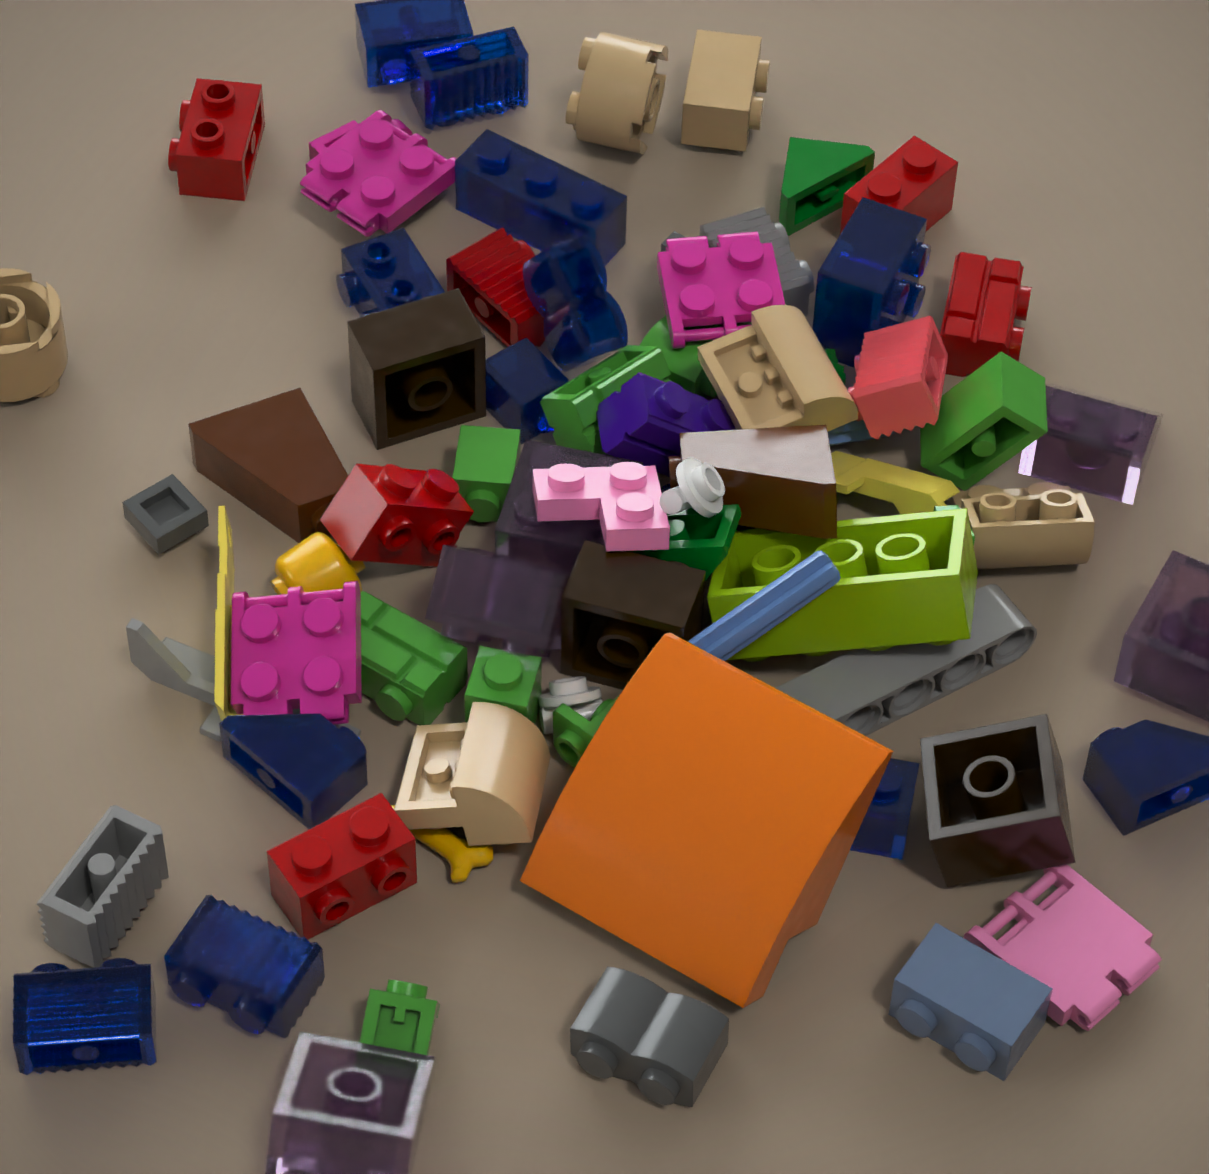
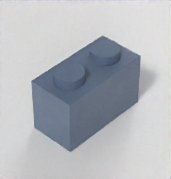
[889,923,1053,1081]

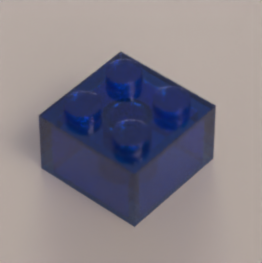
[812,197,931,368]

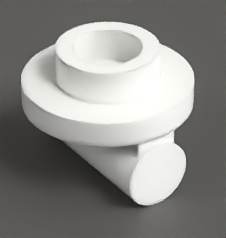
[659,458,725,518]
[538,676,603,734]

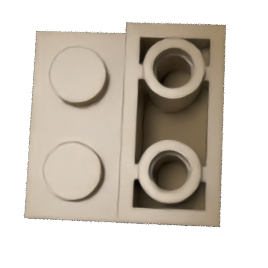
[697,305,858,432]
[950,482,1095,569]
[394,702,551,846]

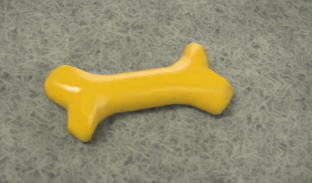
[391,805,493,883]

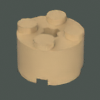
[566,32,668,154]
[0,268,68,402]

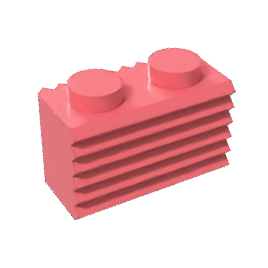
[848,316,948,440]

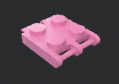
[964,864,1162,1031]

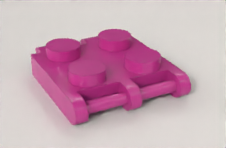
[300,110,465,237]
[657,231,785,349]
[231,581,362,732]

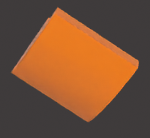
[520,632,894,1008]

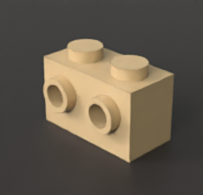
[681,29,770,151]

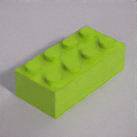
[707,508,978,662]

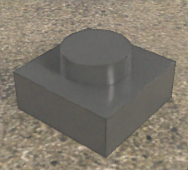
[122,474,209,554]

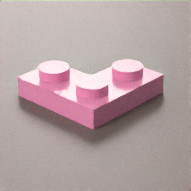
[532,462,670,552]

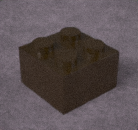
[347,288,486,450]
[560,540,706,690]
[920,714,1075,887]

